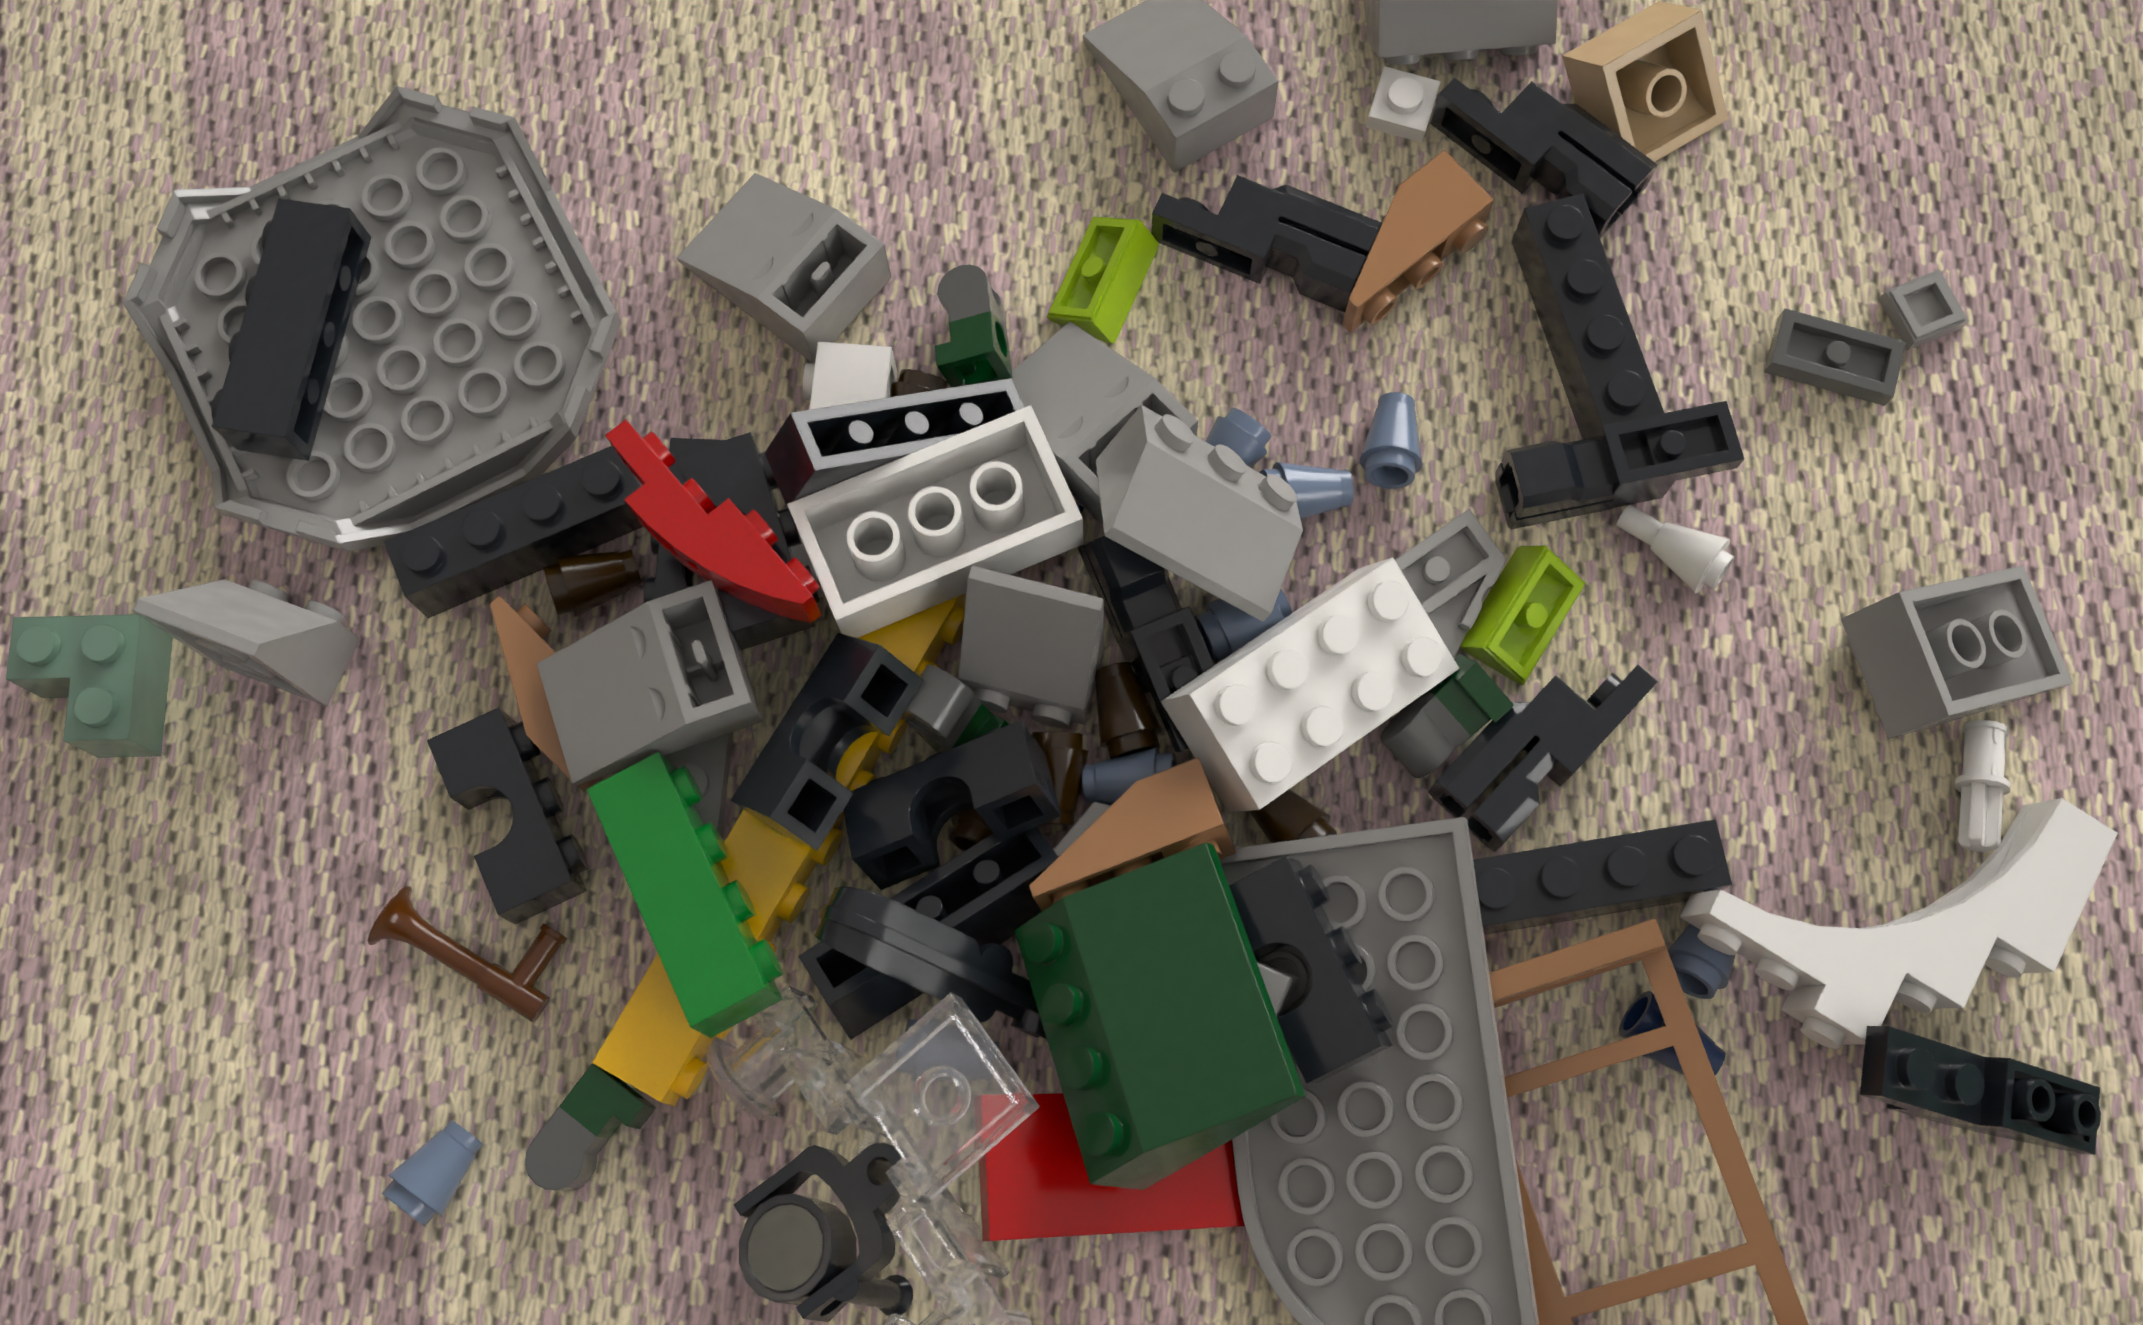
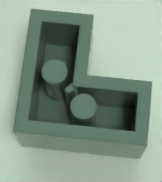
[6,614,173,758]

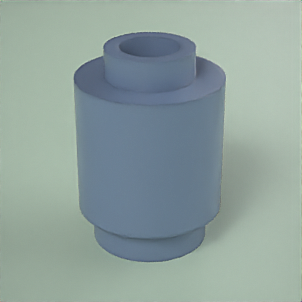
[1194,589,1292,663]

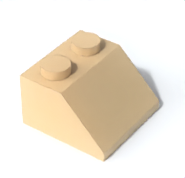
[1562,1,1728,162]

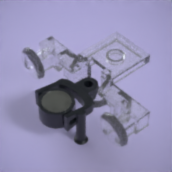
[707,985,1040,1325]

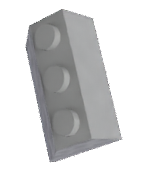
[1364,0,1558,65]
[1096,405,1303,622]

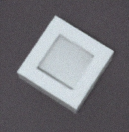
[1366,66,1441,143]

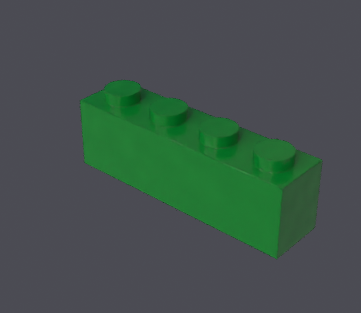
[586,752,783,1038]

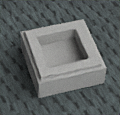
[1879,270,1969,350]

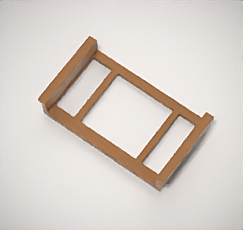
[1489,918,1809,1325]

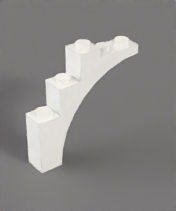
[1680,798,2118,1050]

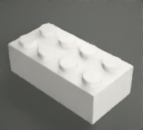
[787,405,1084,638]
[1161,557,1460,813]

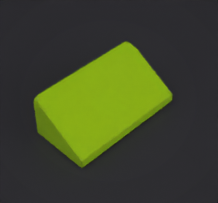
[1046,216,1159,344]
[1460,545,1586,685]

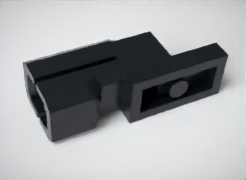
[1430,78,1658,239]
[1151,175,1382,312]
[1495,401,1745,529]
[1078,535,1214,752]
[1428,665,1658,852]

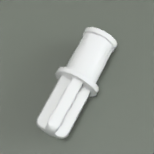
[1955,720,2011,852]

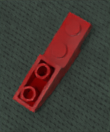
[605,419,822,623]

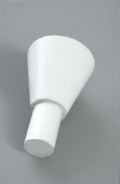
[1616,505,1734,594]

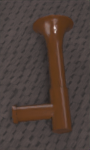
[367,886,568,1022]

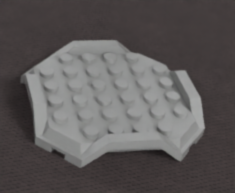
[123,86,621,551]

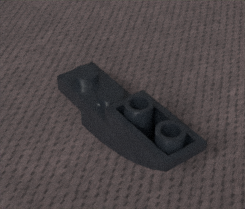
[1860,1026,2101,1155]

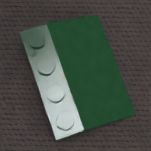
[1014,842,1306,1190]

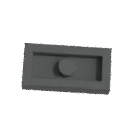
[1764,308,1906,406]

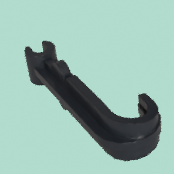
[815,886,1047,1040]

